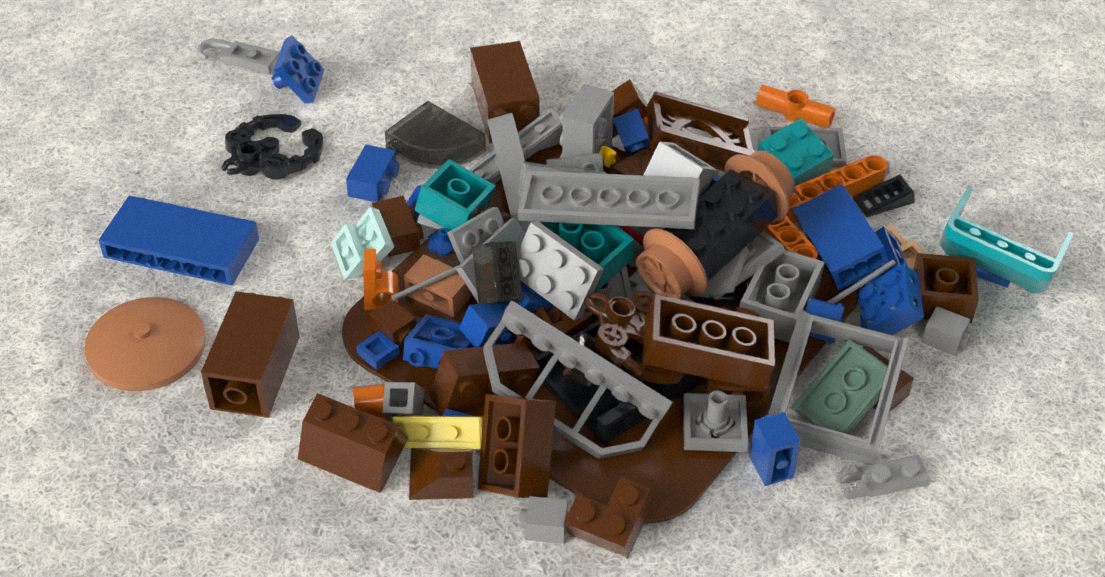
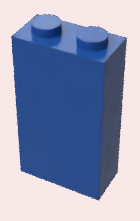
[792,184,889,291]

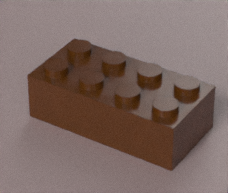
[642,294,775,390]

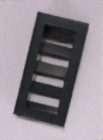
[853,174,915,217]

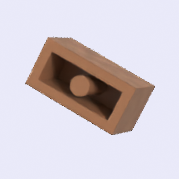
[404,254,473,317]

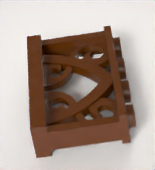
[645,92,755,171]

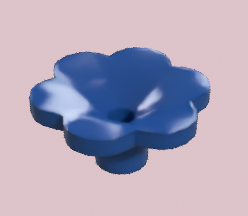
[428,228,455,256]

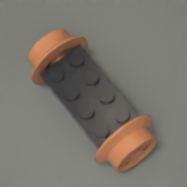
[636,151,795,299]

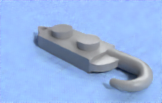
[196,39,280,74]

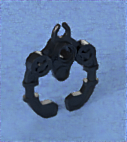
[221,114,323,179]

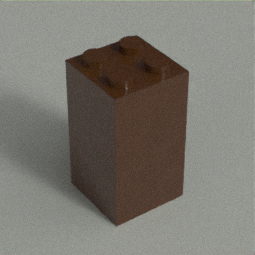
[470,41,540,143]
[201,291,300,418]

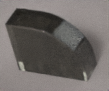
[384,101,486,169]

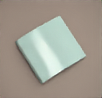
[331,207,394,280]

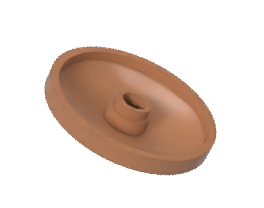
[84,297,206,391]

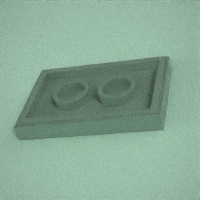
[791,339,888,435]

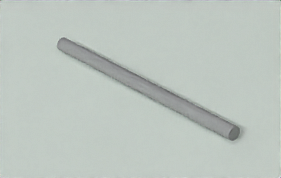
[827,259,896,304]
[391,265,459,301]

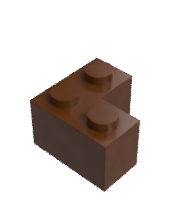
[564,476,654,558]

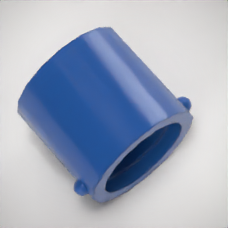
[805,298,845,345]

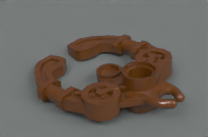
[585,291,687,384]

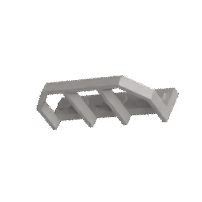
[483,300,672,459]

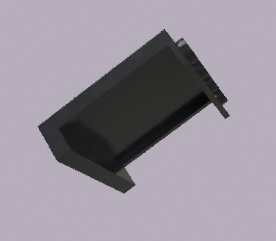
[535,320,699,445]

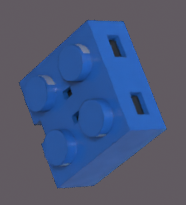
[858,263,924,336]

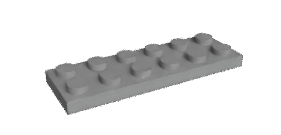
[518,171,700,229]

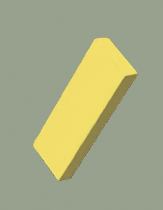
[393,415,484,449]

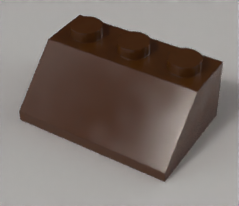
[298,393,408,493]
[477,394,556,498]

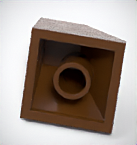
[409,448,473,500]

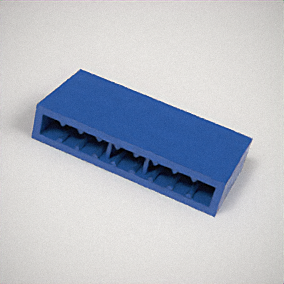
[99,195,259,286]

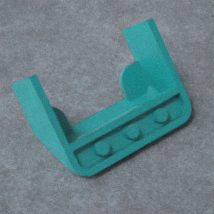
[940,187,1074,293]

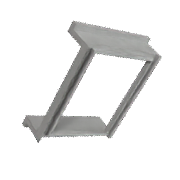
[768,308,909,465]

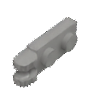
[836,455,931,500]

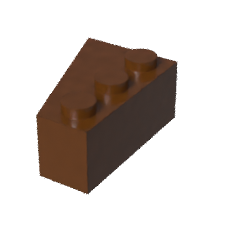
[429,342,540,416]

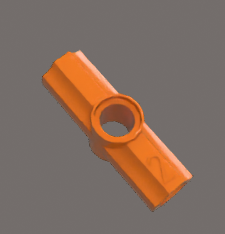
[756,85,836,128]

